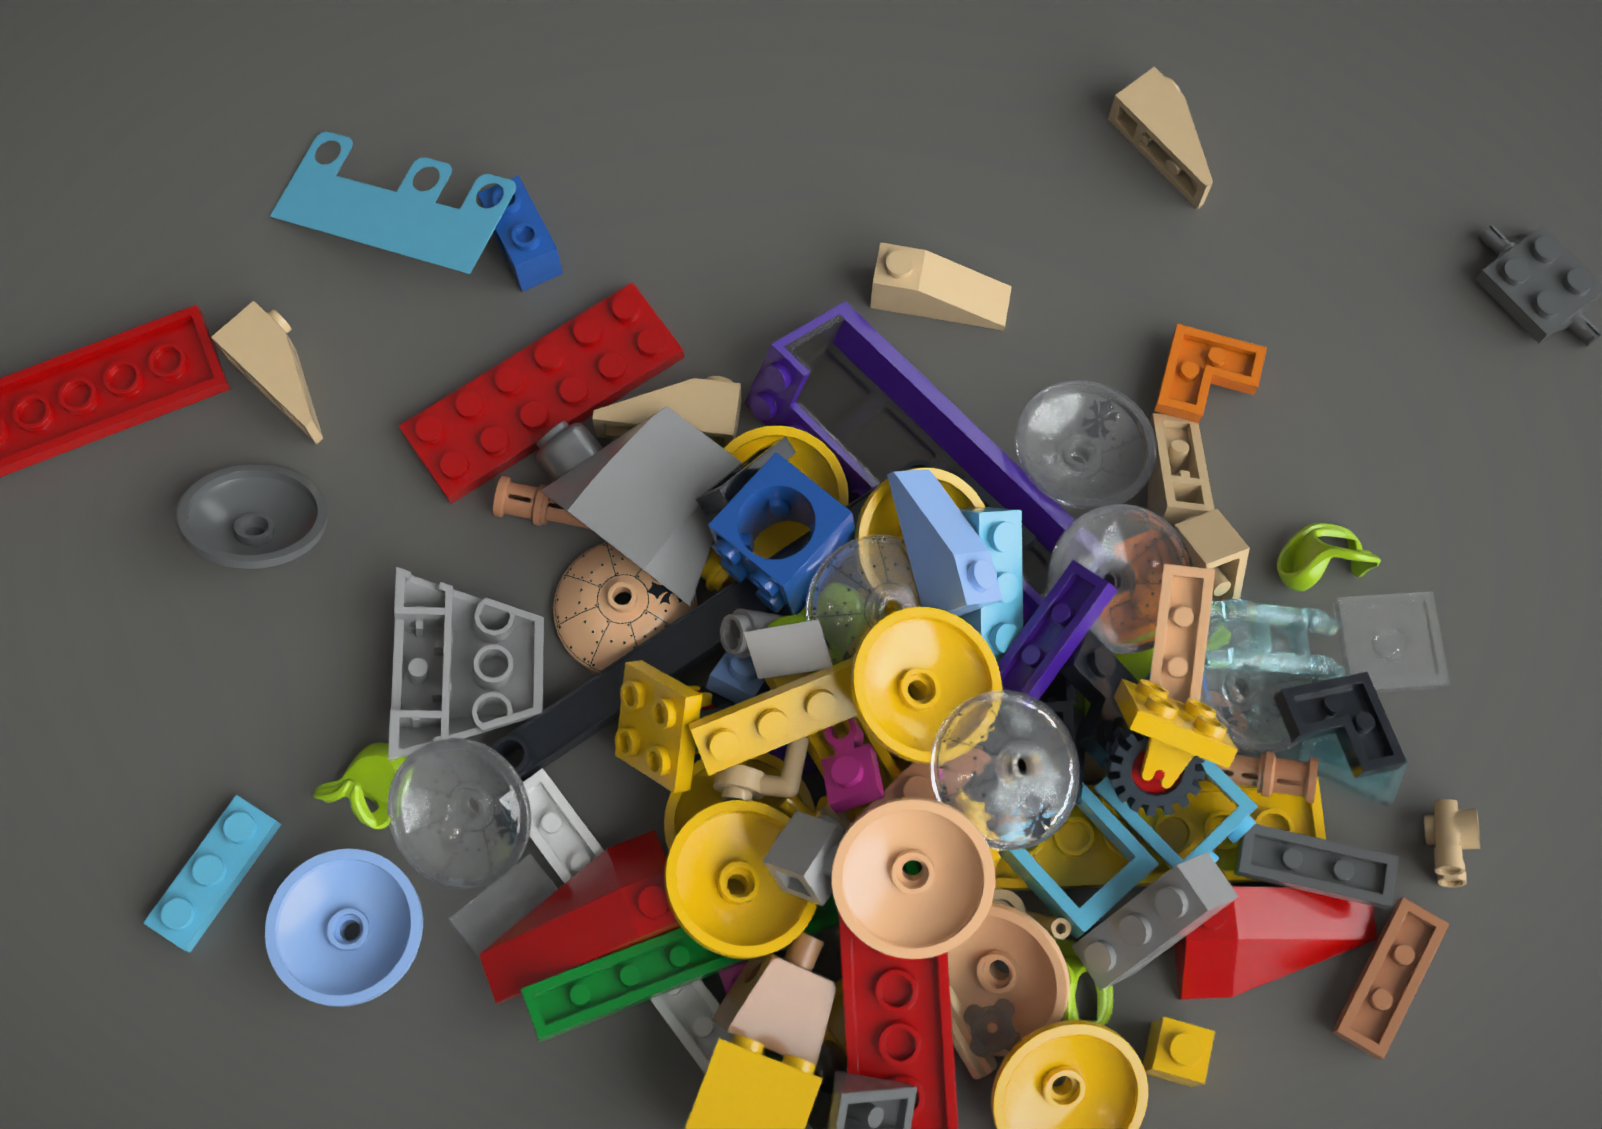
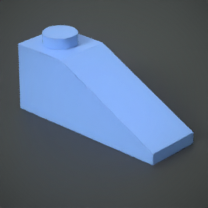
[887,469,1003,616]

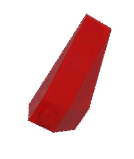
[479,830,681,1004]
[1174,887,1377,1000]

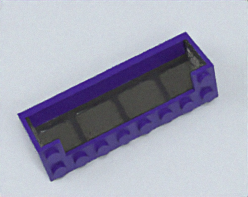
[744,301,1112,628]

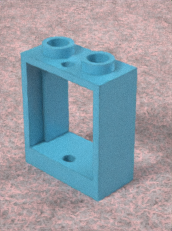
[1094,759,1258,869]
[996,783,1159,940]

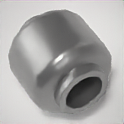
[536,421,603,482]

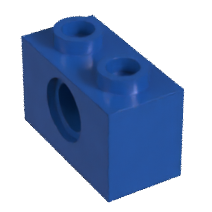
[477,175,563,292]

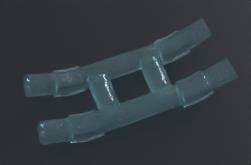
[1204,599,1345,680]

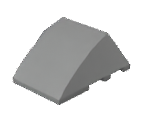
[541,406,742,607]
[388,567,544,761]

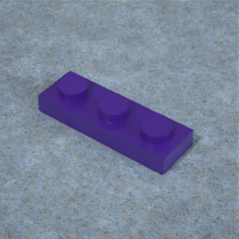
[998,560,1118,715]

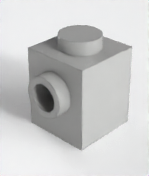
[763,811,845,906]

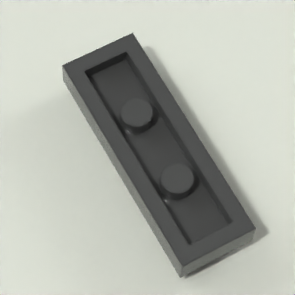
[1234,824,1399,909]

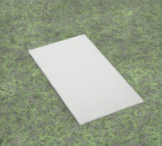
[743,620,833,679]

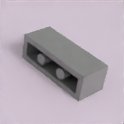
[1072,852,1239,991]

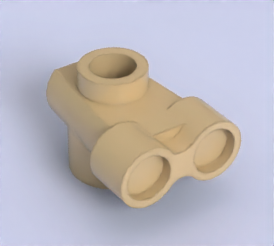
[1424,799,1480,888]

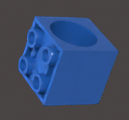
[708,452,855,615]

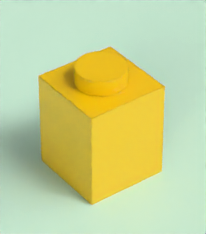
[1143,1017,1215,1087]

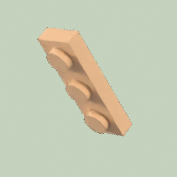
[1150,564,1215,704]

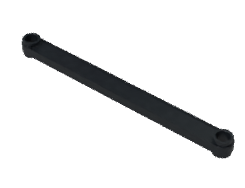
[490,460,936,783]

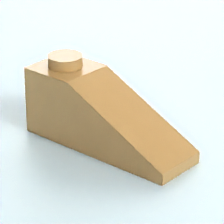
[1108,66,1213,209]
[870,242,1012,331]
[211,300,323,445]
[592,376,742,448]
[1147,413,1215,551]

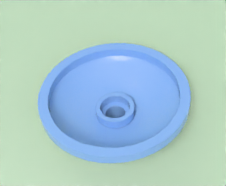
[265,849,423,1007]

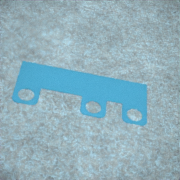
[270,132,516,274]

